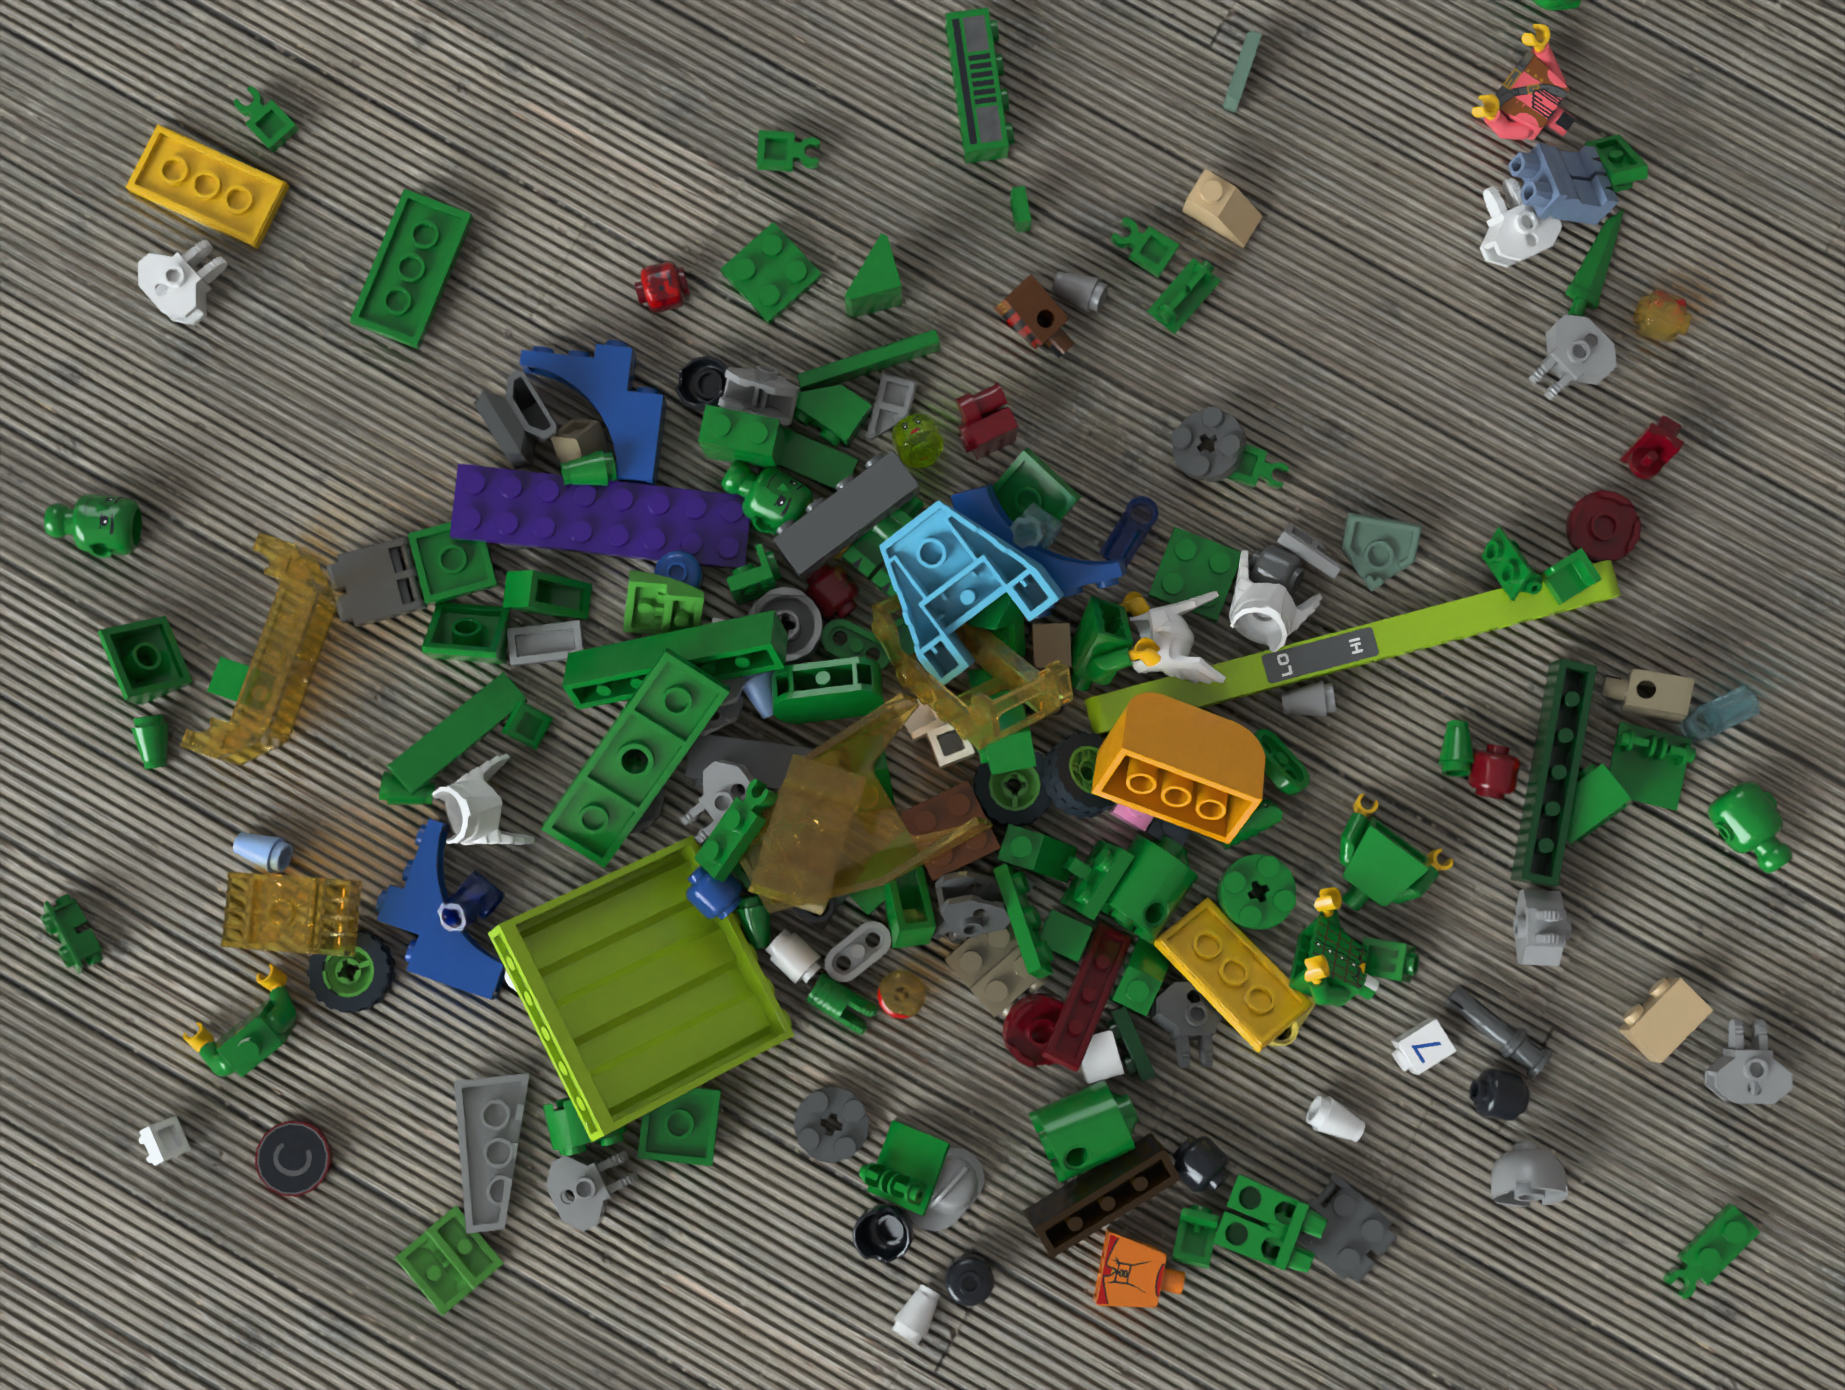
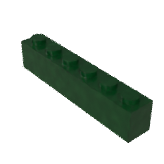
[1510,659,1597,887]

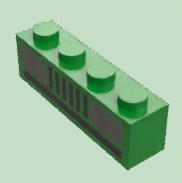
[945,7,1014,164]

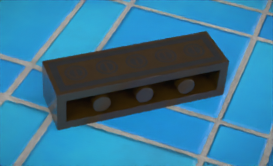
[1023,1133,1181,1259]

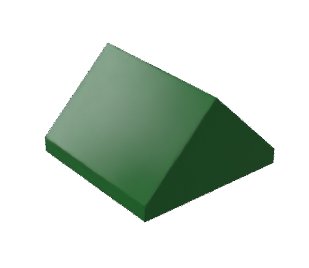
[844,233,902,318]
[422,602,511,664]
[97,616,193,705]

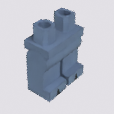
[1508,143,1619,225]

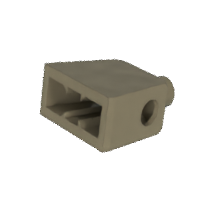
[1601,669,1695,724]

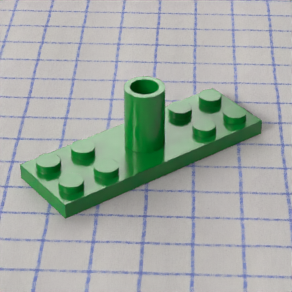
[541,647,730,868]

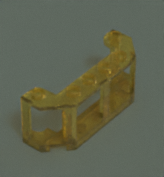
[180,532,337,766]
[871,594,1073,750]

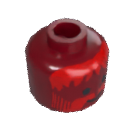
[634,261,690,313]
[1468,744,1521,799]

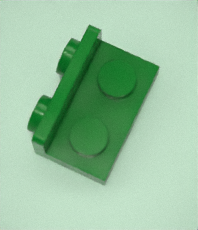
[726,543,782,606]

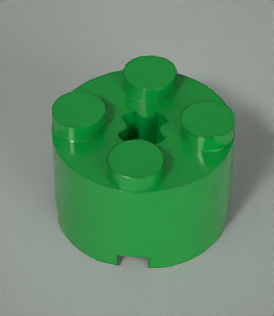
[1216,854,1296,930]
[543,1097,627,1156]

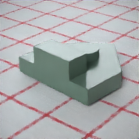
[1341,512,1422,592]

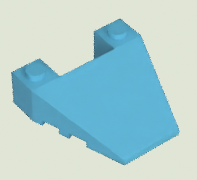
[879,500,1064,688]

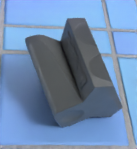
[473,370,558,470]

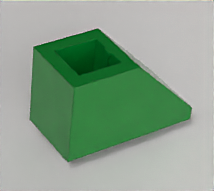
[793,385,872,448]

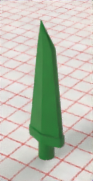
[1565,208,1625,317]

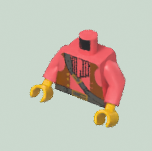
[1472,24,1576,140]

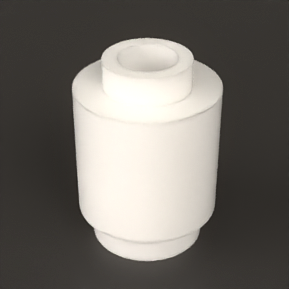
[765,929,821,984]

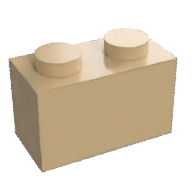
[1618,977,1713,1063]

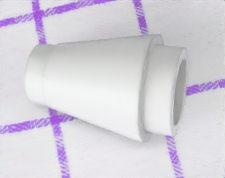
[1306,1096,1365,1142]
[892,1284,941,1345]

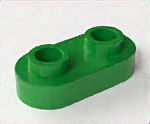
[822,619,891,671]
[1254,729,1310,795]

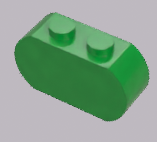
[771,656,884,724]

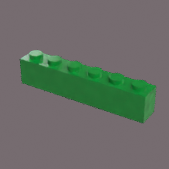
[562,610,788,710]

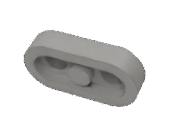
[825,921,891,982]

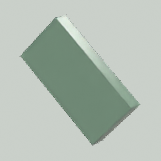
[1223,30,1262,113]

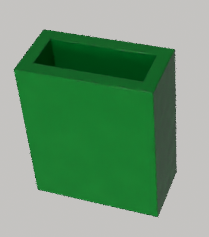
[698,405,785,469]

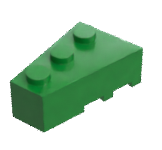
[967,662,1037,775]

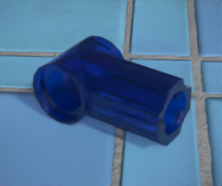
[1098,496,1158,569]
[437,870,505,932]

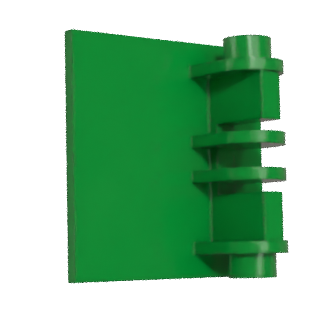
[1609,722,1696,811]
[859,1120,951,1216]

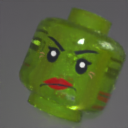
[892,413,944,468]

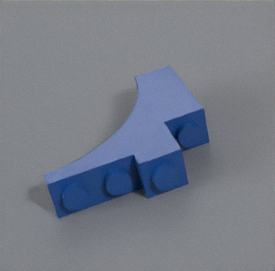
[520,340,667,486]
[951,484,1127,619]
[375,819,505,1000]

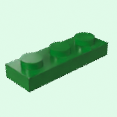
[993,863,1053,979]

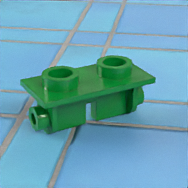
[1147,258,1221,335]
[1481,527,1543,601]
[40,894,103,975]

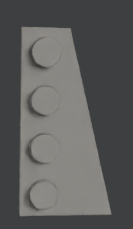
[454,1073,530,1234]

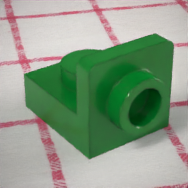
[1362,937,1419,983]

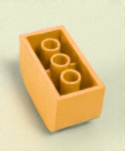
[1091,692,1265,844]

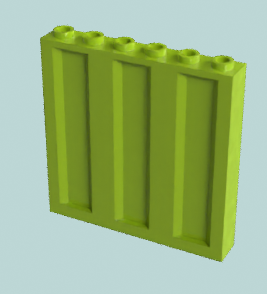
[488,835,795,1142]

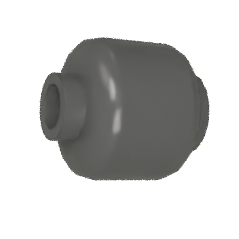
[1249,544,1305,595]

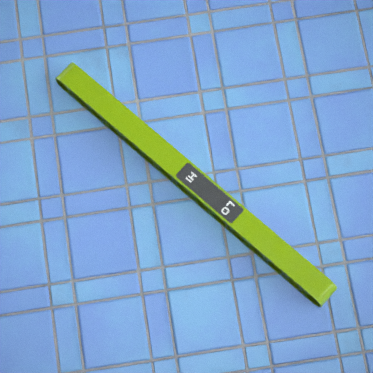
[1084,560,1621,735]

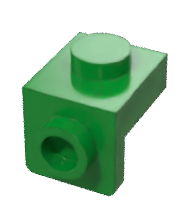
[1171,1205,1220,1269]

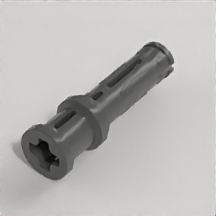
[1444,985,1553,1078]

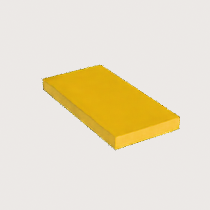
[125,124,290,250]
[1153,897,1313,1053]

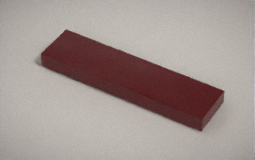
[1042,922,1133,1072]

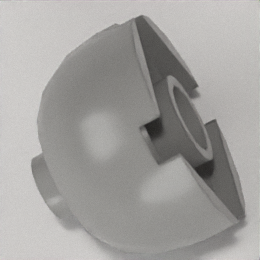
[1491,1142,1568,1207]

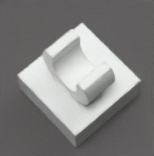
[139,1116,191,1166]

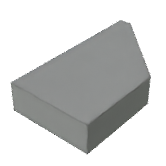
[866,373,918,441]
[1277,523,1342,579]

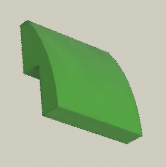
[623,570,704,635]
[395,1206,504,1316]

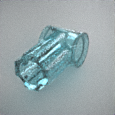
[1010,502,1064,551]
[1679,685,1760,742]

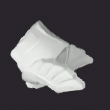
[1229,550,1322,652]
[1130,591,1226,684]
[432,753,535,845]

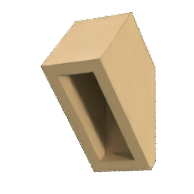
[1182,169,1263,248]

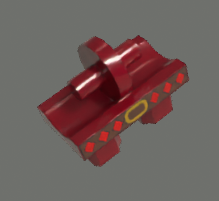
[1620,415,1684,479]

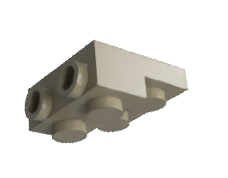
[944,922,1049,1018]

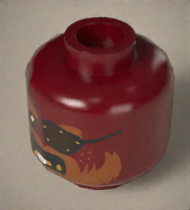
[805,564,860,619]

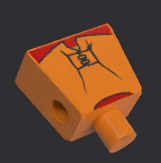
[1093,1228,1185,1308]

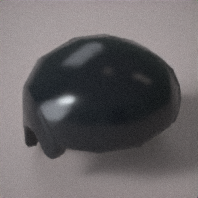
[675,356,728,411]
[852,1204,914,1263]

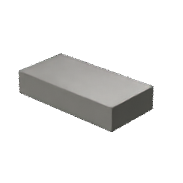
[507,620,585,667]

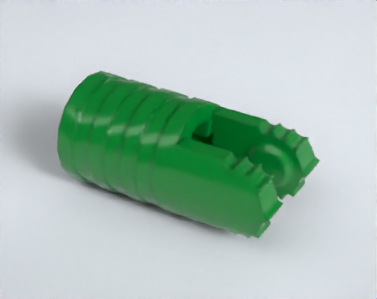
[1219,798,1283,850]
[805,973,879,1035]

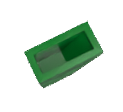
[502,570,592,620]
[1567,763,1634,846]
[996,824,1078,883]
[884,858,936,949]
[1109,936,1170,1016]

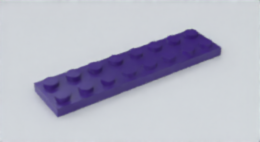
[450,464,750,569]

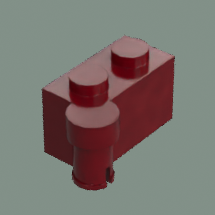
[956,382,1019,460]

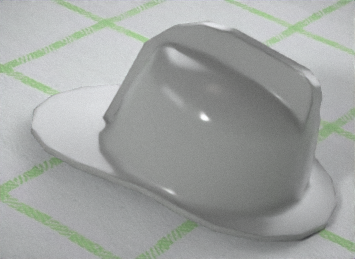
[905,1148,985,1231]

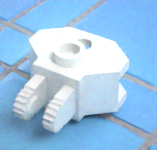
[1480,178,1562,268]
[138,240,228,325]

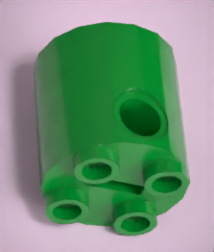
[1101,835,1198,945]
[1028,1080,1139,1183]

